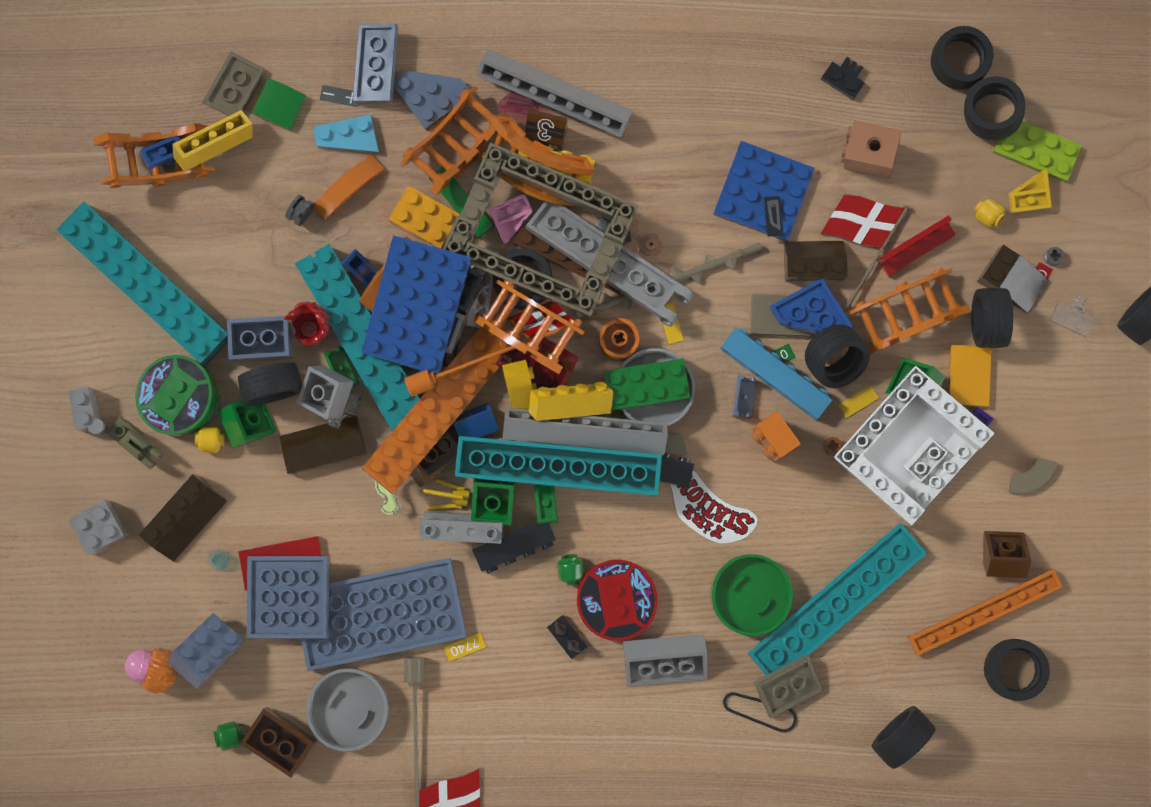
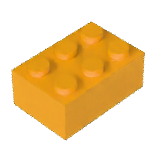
[389,185,460,249]

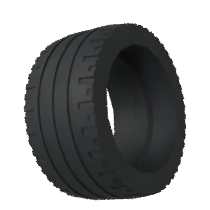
[930,26,994,89]
[964,76,1025,141]
[493,248,553,310]
[1117,286,1151,345]
[971,288,1014,348]
[804,324,870,388]
[238,362,302,406]
[984,639,1050,701]
[871,706,936,769]

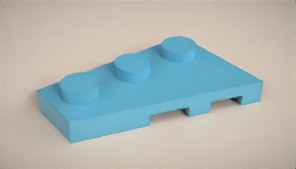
[313,114,380,154]

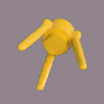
[423,478,470,510]

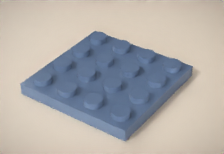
[247,556,329,638]

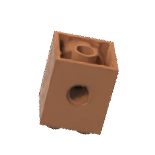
[841,120,902,179]

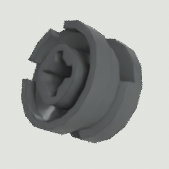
[285,195,314,226]

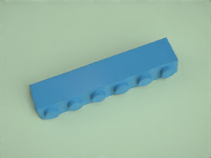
[720,328,832,420]

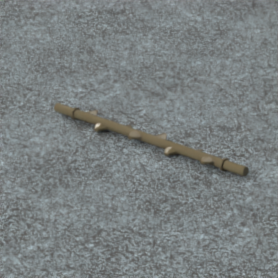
[575,243,762,319]

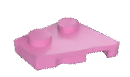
[488,193,533,245]

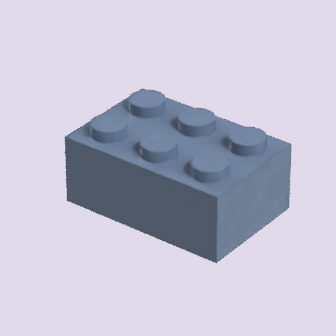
[227,316,293,362]
[167,613,244,690]

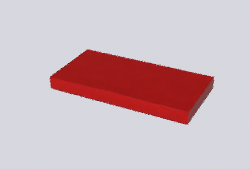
[238,536,322,591]

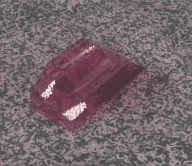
[498,90,539,115]

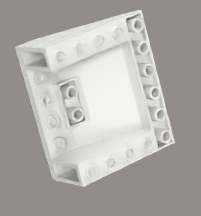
[833,366,994,526]

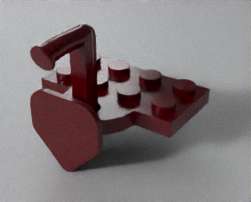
[496,333,579,389]

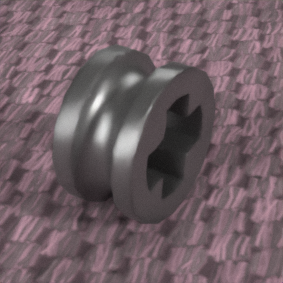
[1044,247,1064,266]

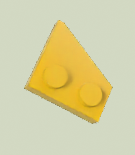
[1008,169,1052,213]

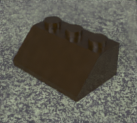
[784,241,848,281]

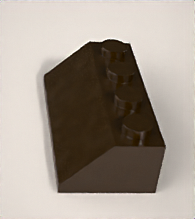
[139,474,227,562]

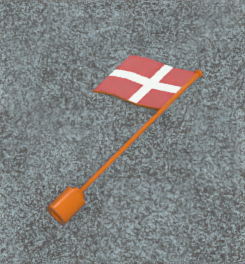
[405,301,582,397]

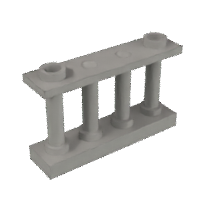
[419,511,504,544]

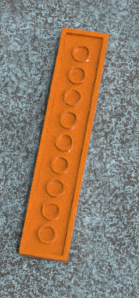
[361,327,509,495]

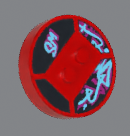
[577,560,658,641]

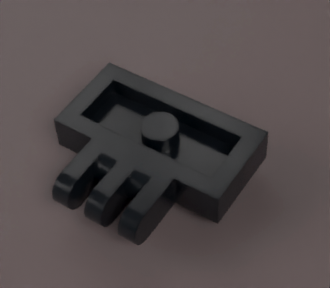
[821,57,865,100]

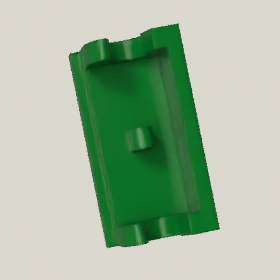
[323,347,360,387]

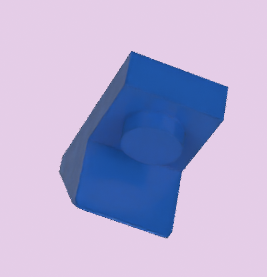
[140,135,180,170]
[342,249,378,288]

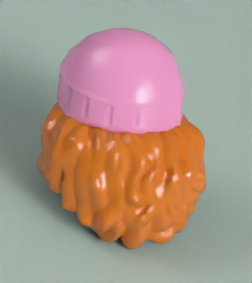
[125,648,178,694]

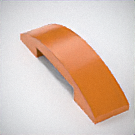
[314,154,385,221]

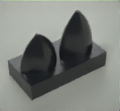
[547,615,587,659]

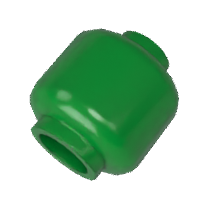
[557,554,585,585]
[213,721,245,751]

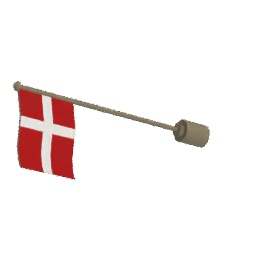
[820,195,910,314]
[404,656,480,807]

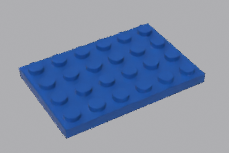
[361,235,472,375]

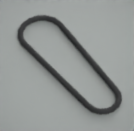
[723,692,797,732]

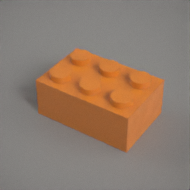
[751,411,801,461]

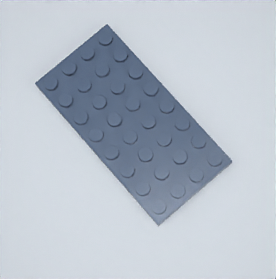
[301,558,467,671]

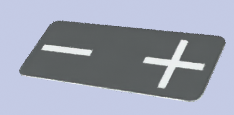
[320,85,358,107]

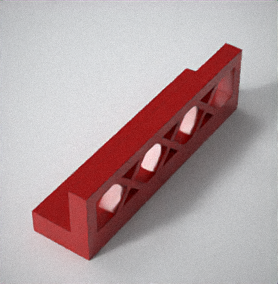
[878,215,956,277]

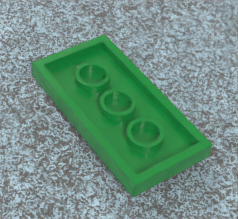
[604,358,690,411]

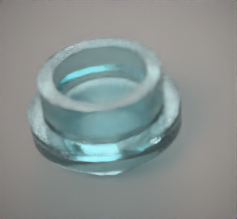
[208,550,229,570]

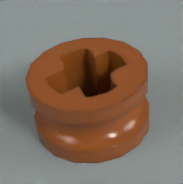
[823,437,842,456]

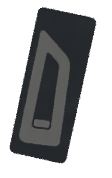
[764,196,783,237]

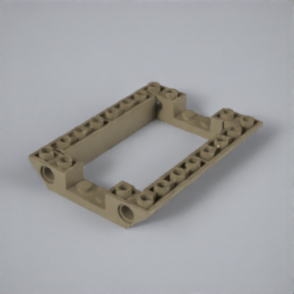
[443,142,639,317]

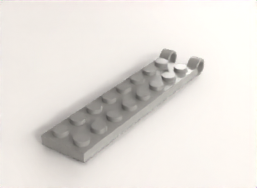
[526,201,694,327]

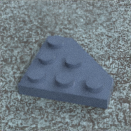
[394,71,469,130]

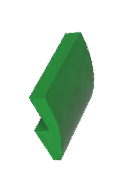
[252,78,306,131]

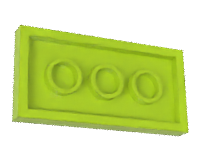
[992,115,1082,183]

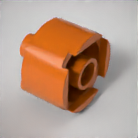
[599,318,640,361]

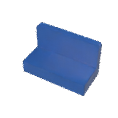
[453,402,499,438]

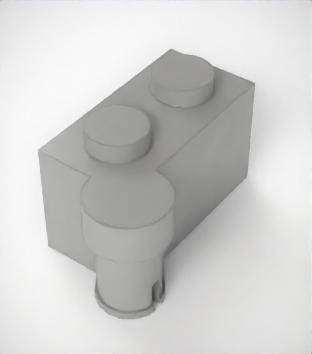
[68,387,108,434]

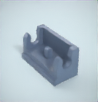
[732,375,756,419]

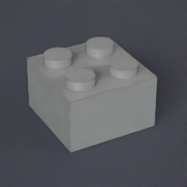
[297,365,354,420]
[69,500,130,555]

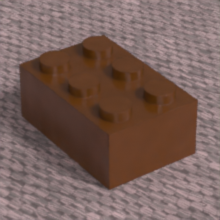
[240,707,318,778]

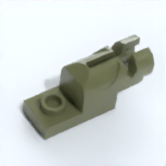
[107,417,163,469]

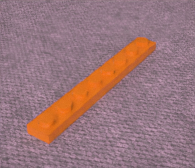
[907,569,1063,656]

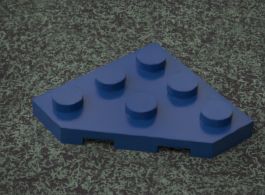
[770,278,853,334]

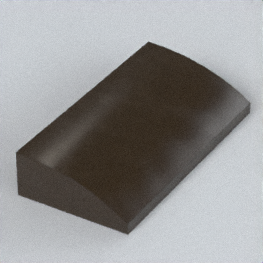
[280,415,367,475]

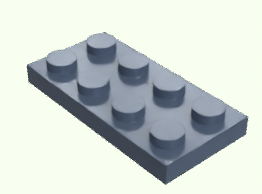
[353,24,398,103]

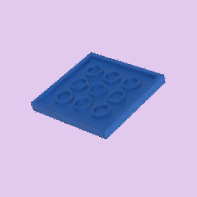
[713,141,815,242]

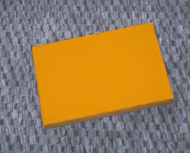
[948,345,991,407]

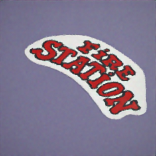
[671,471,758,543]

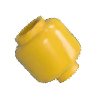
[975,198,1006,228]
[195,427,225,453]

